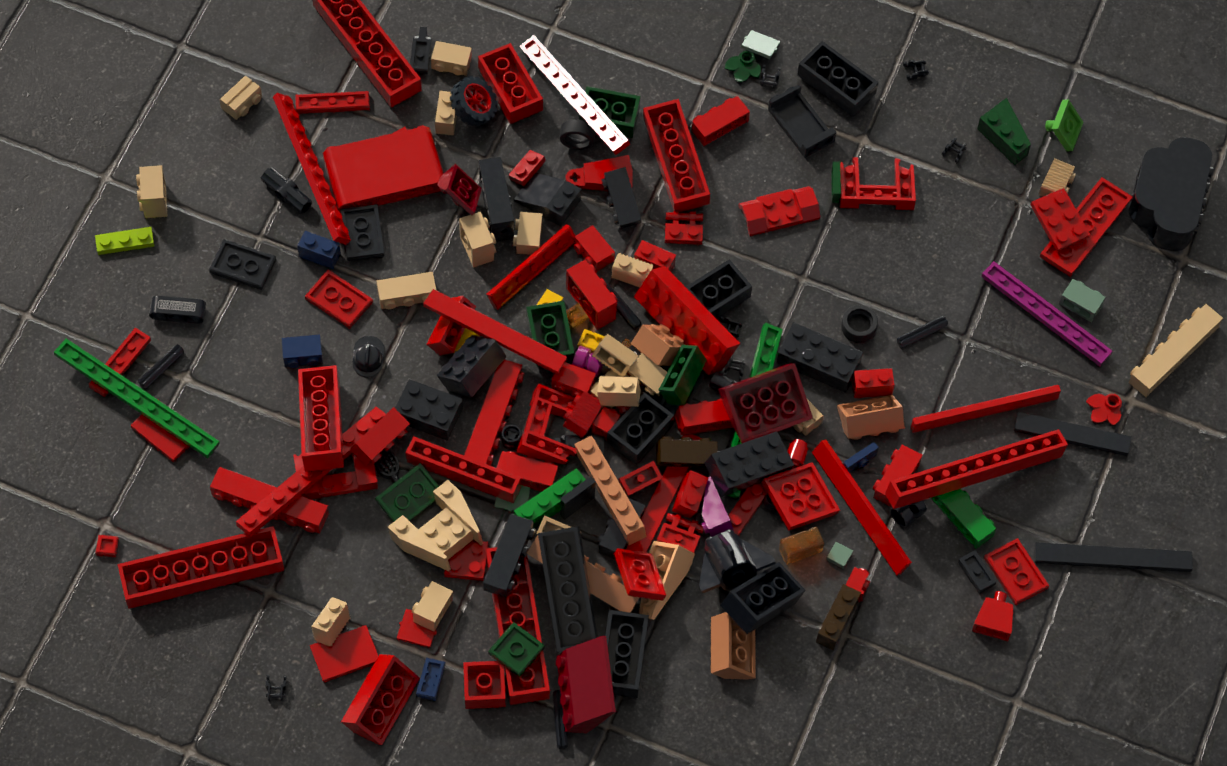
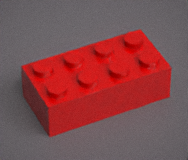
[478,43,543,124]

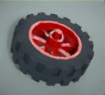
[450,76,498,126]

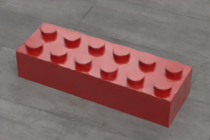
[643,99,710,212]
[634,266,740,375]
[298,365,344,472]

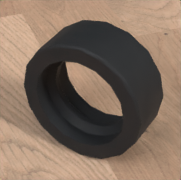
[560,119,595,150]
[841,305,878,343]

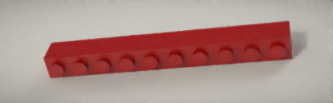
[885,429,1068,509]

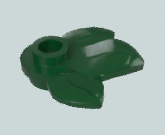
[724,50,761,83]

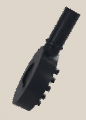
[375,449,400,484]

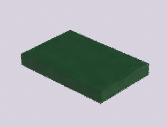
[375,463,439,522]

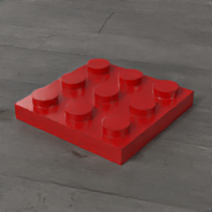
[761,462,840,530]

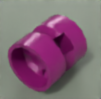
[572,345,604,378]

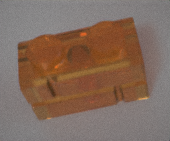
[779,527,824,565]

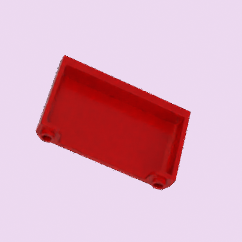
[323,125,444,213]

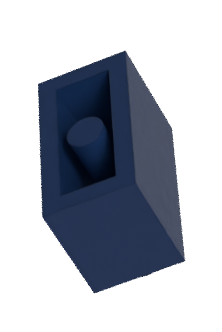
[297,231,341,269]
[282,334,323,368]

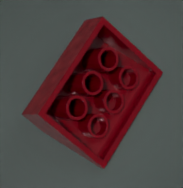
[718,364,813,444]
[556,636,616,734]

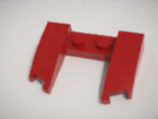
[840,157,916,210]
[517,384,577,464]
[293,453,378,499]

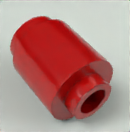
[787,439,808,469]

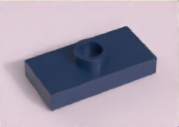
[844,442,879,473]
[416,657,446,701]

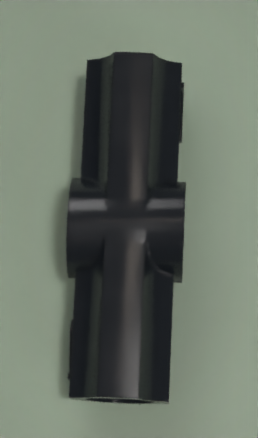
[261,167,312,213]

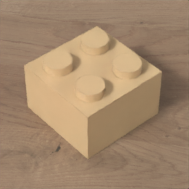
[136,165,167,218]
[459,212,496,268]

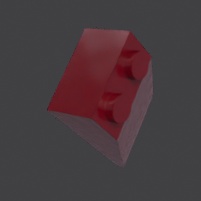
[438,164,482,215]

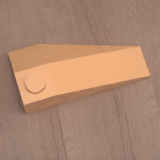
[639,541,695,620]

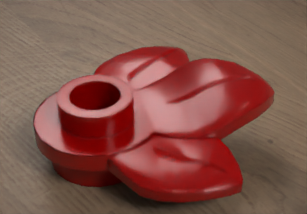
[1086,394,1122,425]

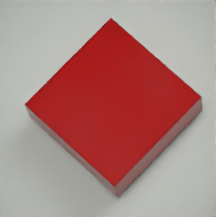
[95,535,119,557]

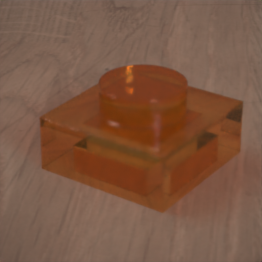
[566,303,589,328]

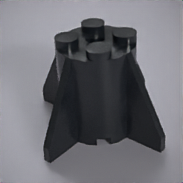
[699,529,776,594]

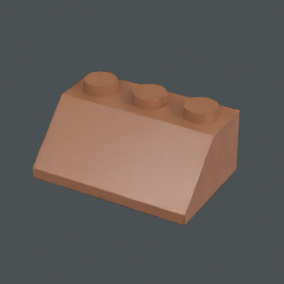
[837,395,905,440]
[711,612,756,679]

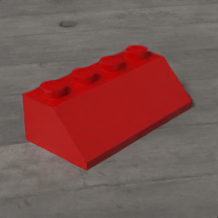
[341,654,420,746]

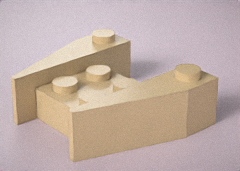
[388,480,483,571]

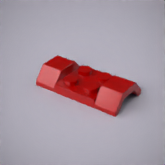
[738,186,820,237]

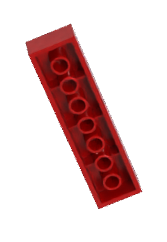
[312,0,422,108]
[117,526,284,609]
[486,547,550,705]

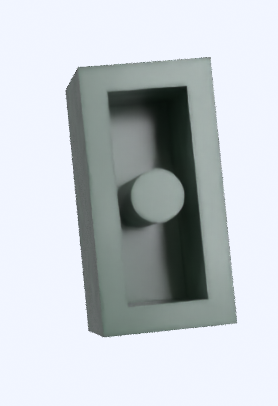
[1059,279,1106,323]

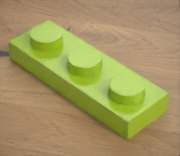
[95,227,154,255]

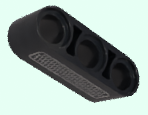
[149,296,206,324]

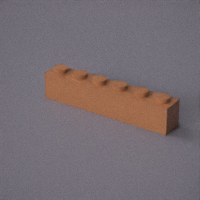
[574,436,647,545]
[527,535,640,613]

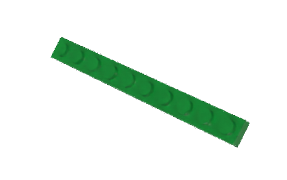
[727,323,783,499]
[54,338,220,458]

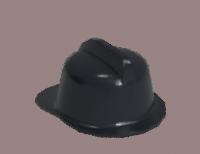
[352,336,384,377]

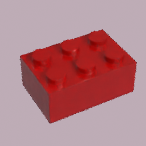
[566,259,618,330]

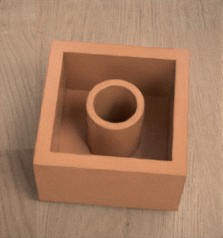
[631,324,684,366]

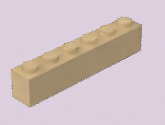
[1129,304,1223,397]

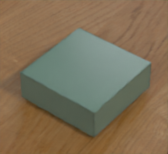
[826,542,853,569]

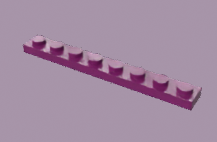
[981,261,1113,367]

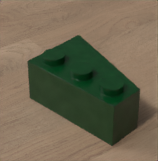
[977,98,1031,165]

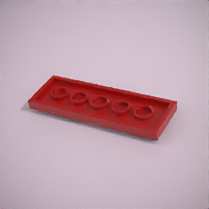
[1040,177,1132,277]

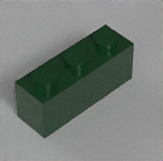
[659,345,707,405]

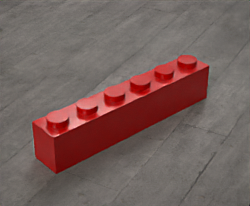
[464,359,525,466]
[406,436,522,504]
[210,467,329,534]

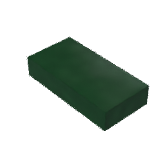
[831,161,841,203]

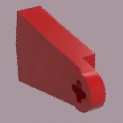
[565,155,632,191]

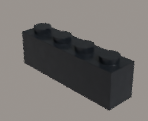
[483,514,536,598]

